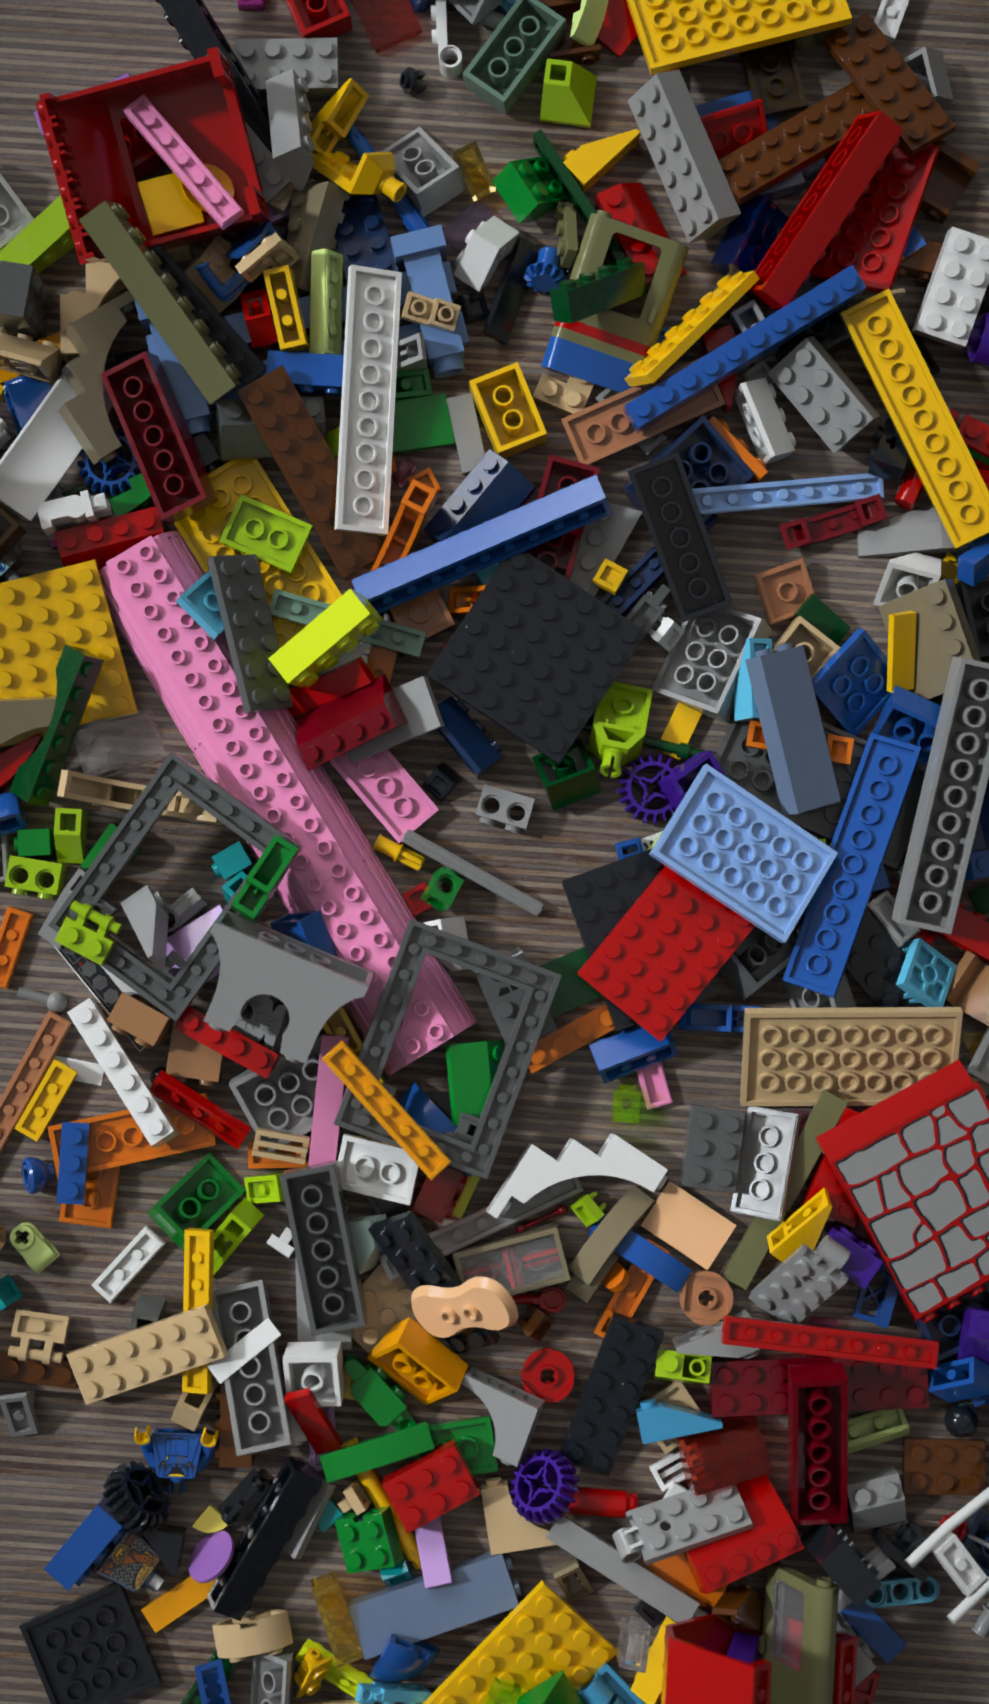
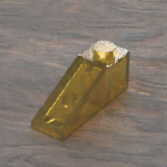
[311,1570,364,1667]

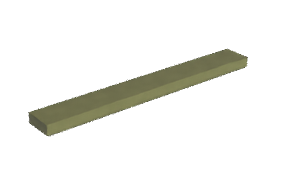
[722,1089,848,1290]

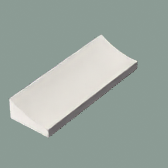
[0,373,113,521]

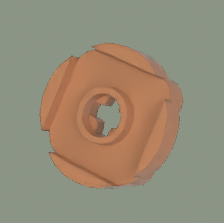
[679,1270,733,1326]

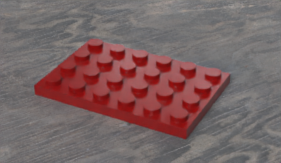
[810,142,940,293]
[577,866,755,1042]

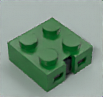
[334,1506,404,1574]

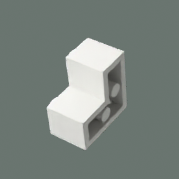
[453,216,520,292]

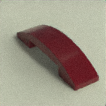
[779,494,888,551]

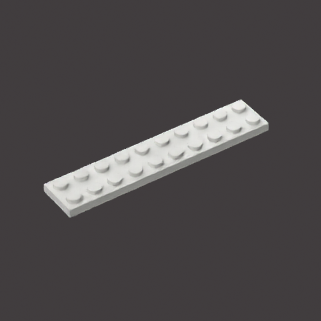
[334,264,402,536]

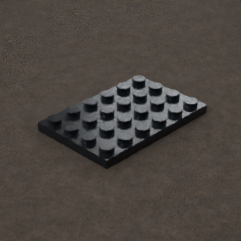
[561,848,716,1032]

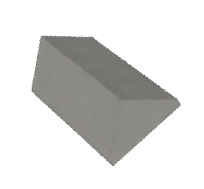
[250,1648,295,1704]

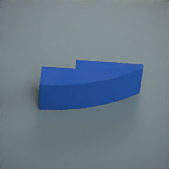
[957,534,989,587]
[679,1004,765,1032]

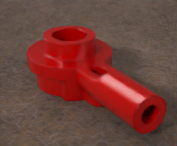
[512,1286,566,1314]

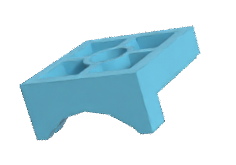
[896,938,957,1007]

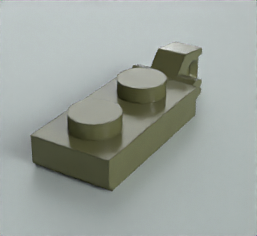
[554,200,578,269]

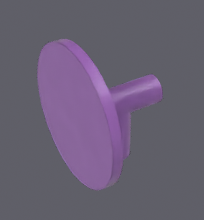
[188,1530,236,1583]

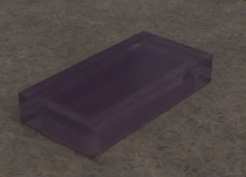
[443,198,495,253]

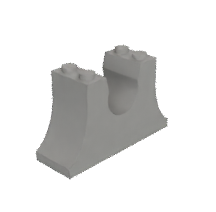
[204,909,374,1064]

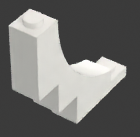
[485,1133,668,1219]

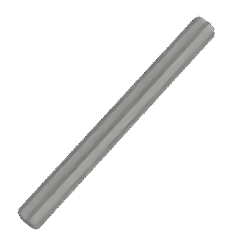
[402,830,544,916]

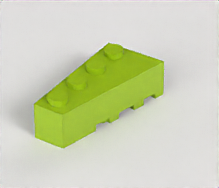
[0,195,75,274]

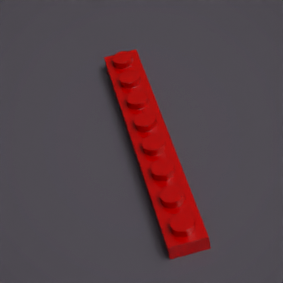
[721,1315,939,1369]

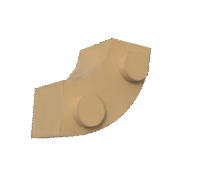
[212,1609,293,1663]

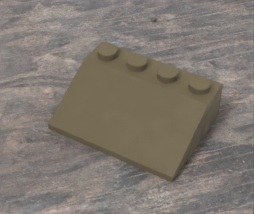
[878,579,982,700]

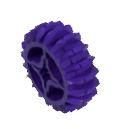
[617,753,680,825]
[510,1449,580,1525]

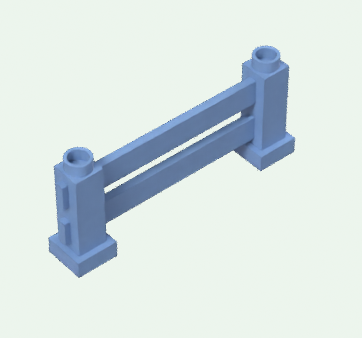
[134,224,469,438]

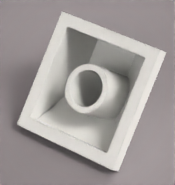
[873,553,942,606]

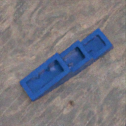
[194,1659,231,1704]

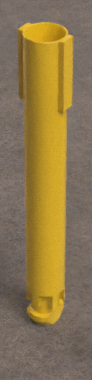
[342,1437,421,1569]

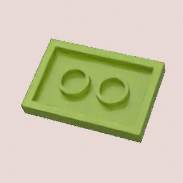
[219,494,313,575]

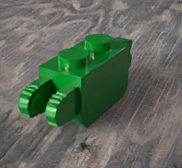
[343,1354,416,1430]

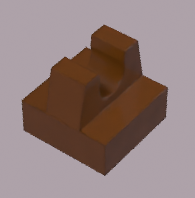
[518,1304,556,1341]

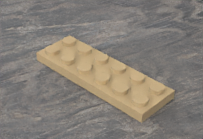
[66,1303,228,1405]

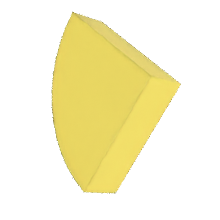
[192,1504,228,1533]

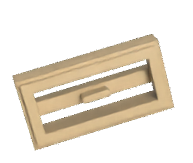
[252,1127,310,1165]

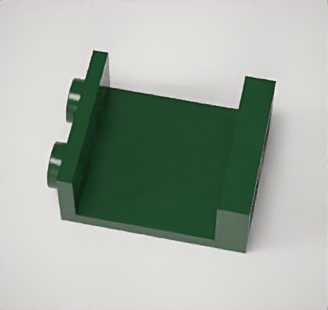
[539,947,602,1018]

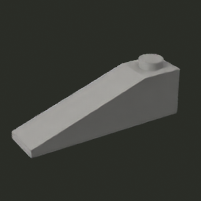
[857,503,968,557]

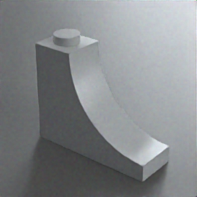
[461,1367,545,1467]

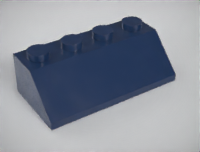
[423,449,536,544]

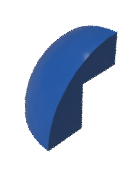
[369,1633,441,1682]

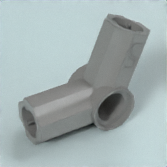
[164,887,208,934]

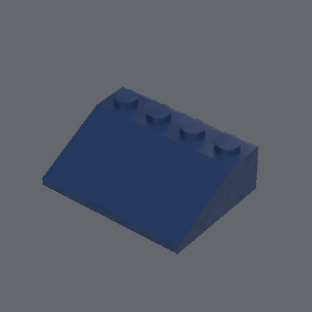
[621,415,755,522]

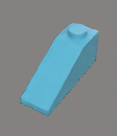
[734,638,772,722]

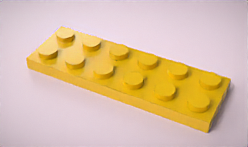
[624,271,760,387]

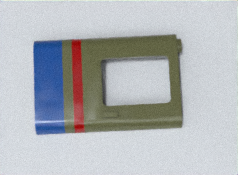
[541,210,689,393]

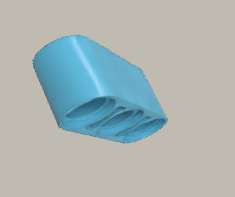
[863,1574,940,1608]

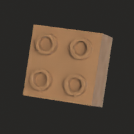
[106,992,174,1048]

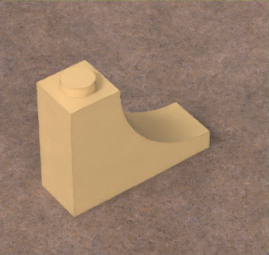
[481,1477,556,1555]

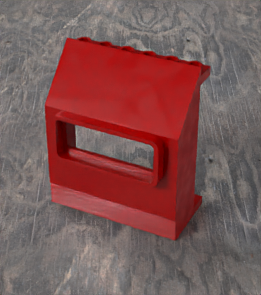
[35,47,271,265]

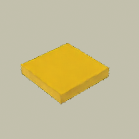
[137,173,204,237]

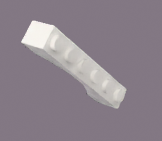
[67,998,180,1149]

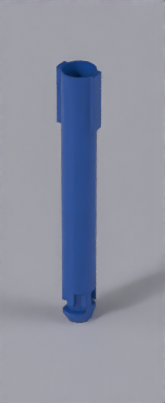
[346,125,431,232]

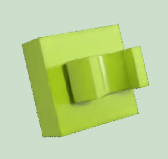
[570,1192,607,1227]

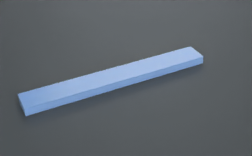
[692,473,885,515]

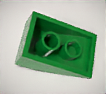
[146,1152,246,1251]

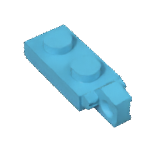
[355,1681,432,1704]

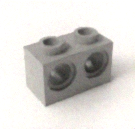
[475,784,535,834]

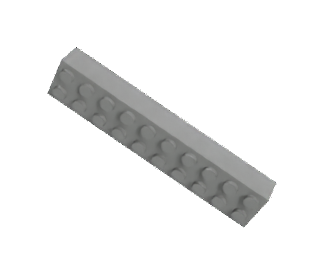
[891,657,989,934]

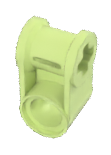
[10,1222,60,1274]

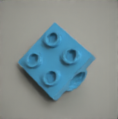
[577,1662,644,1704]

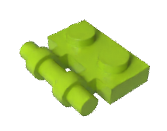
[54,900,122,966]

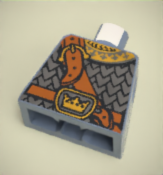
[95,1528,165,1592]

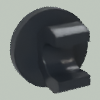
[400,67,427,95]

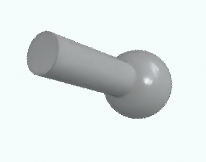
[16,987,68,1013]

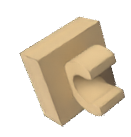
[338,1478,372,1515]

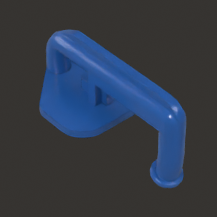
[195,221,278,302]

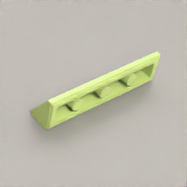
[309,248,343,355]
[848,1409,910,1454]

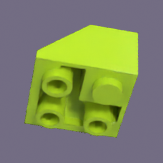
[540,59,597,128]

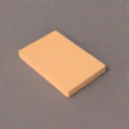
[640,1180,737,1270]

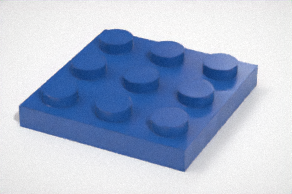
[811,628,891,736]

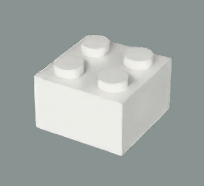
[283,1341,346,1407]

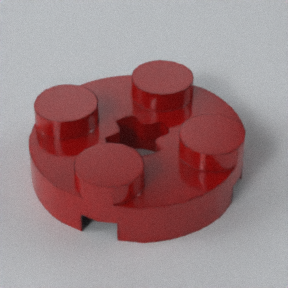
[521,1347,575,1403]

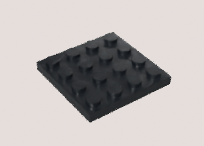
[19,1582,162,1704]

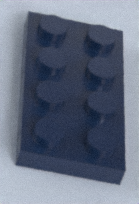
[334,194,399,283]

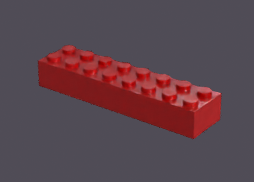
[745,110,904,310]

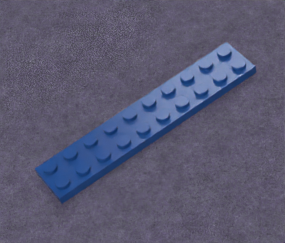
[783,733,922,999]

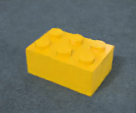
[469,362,547,459]

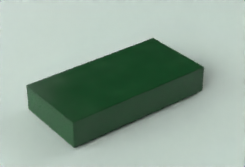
[794,594,851,644]

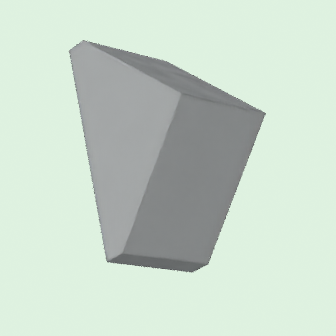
[397,333,428,371]

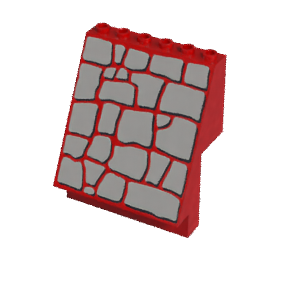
[815,1059,989,1324]

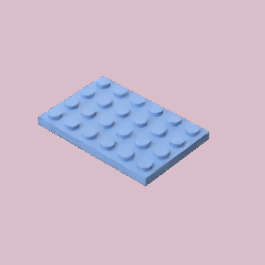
[649,764,838,943]

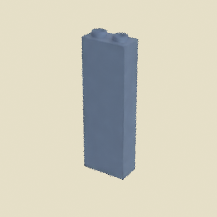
[745,643,841,816]
[348,1551,523,1660]

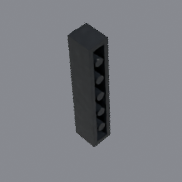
[207,1457,322,1621]

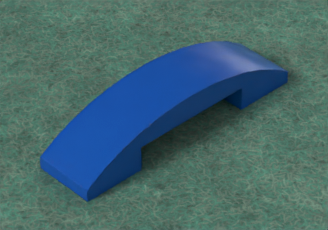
[397,1083,473,1177]
[587,1214,692,1293]

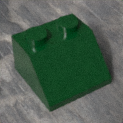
[532,738,602,810]

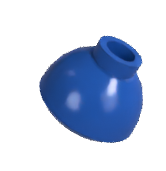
[22,1157,55,1194]

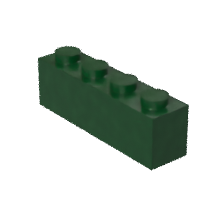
[550,258,647,323]

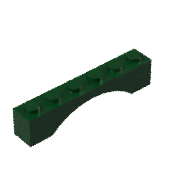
[9,644,104,806]

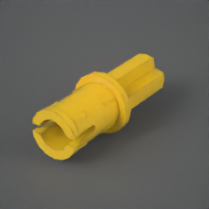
[373,834,425,871]

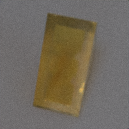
[452,141,497,202]

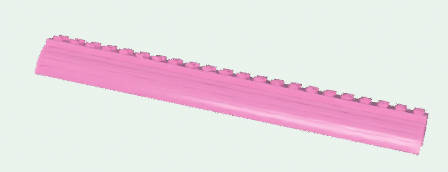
[99,531,478,1076]

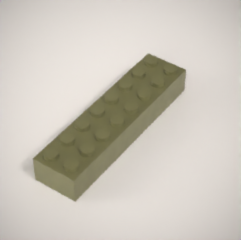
[79,201,242,404]

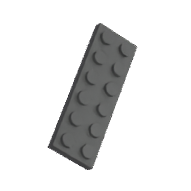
[207,554,293,714]

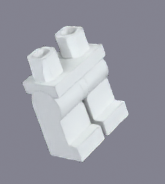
[36,490,113,540]

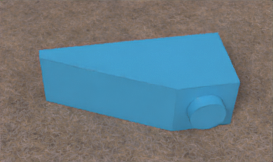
[635,1399,723,1444]

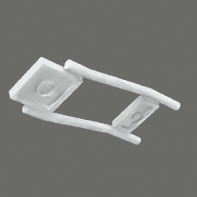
[905,1487,989,1625]

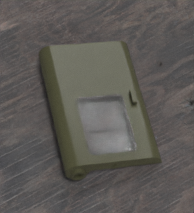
[758,1561,839,1704]

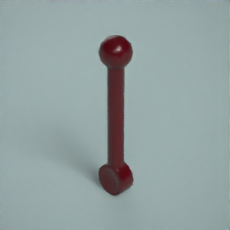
[515,1205,567,1233]

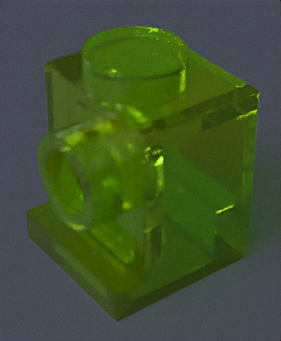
[611,1084,641,1124]

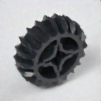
[103,1461,172,1535]

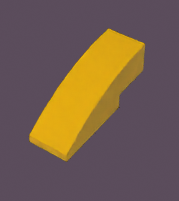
[310,78,370,154]

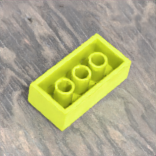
[268,589,383,688]

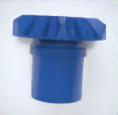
[524,247,566,294]

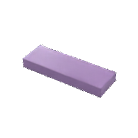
[415,1516,453,1589]

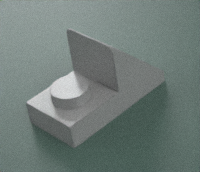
[0,1390,39,1437]

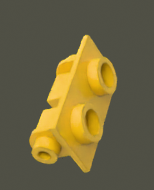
[294,1648,333,1699]

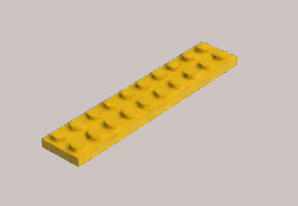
[840,289,989,550]

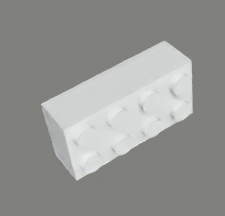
[911,227,989,349]

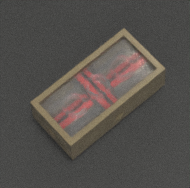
[453,1224,571,1296]

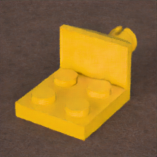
[312,151,407,203]

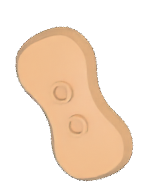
[411,1277,518,1338]

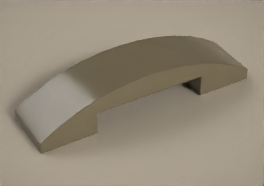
[568,1185,655,1286]

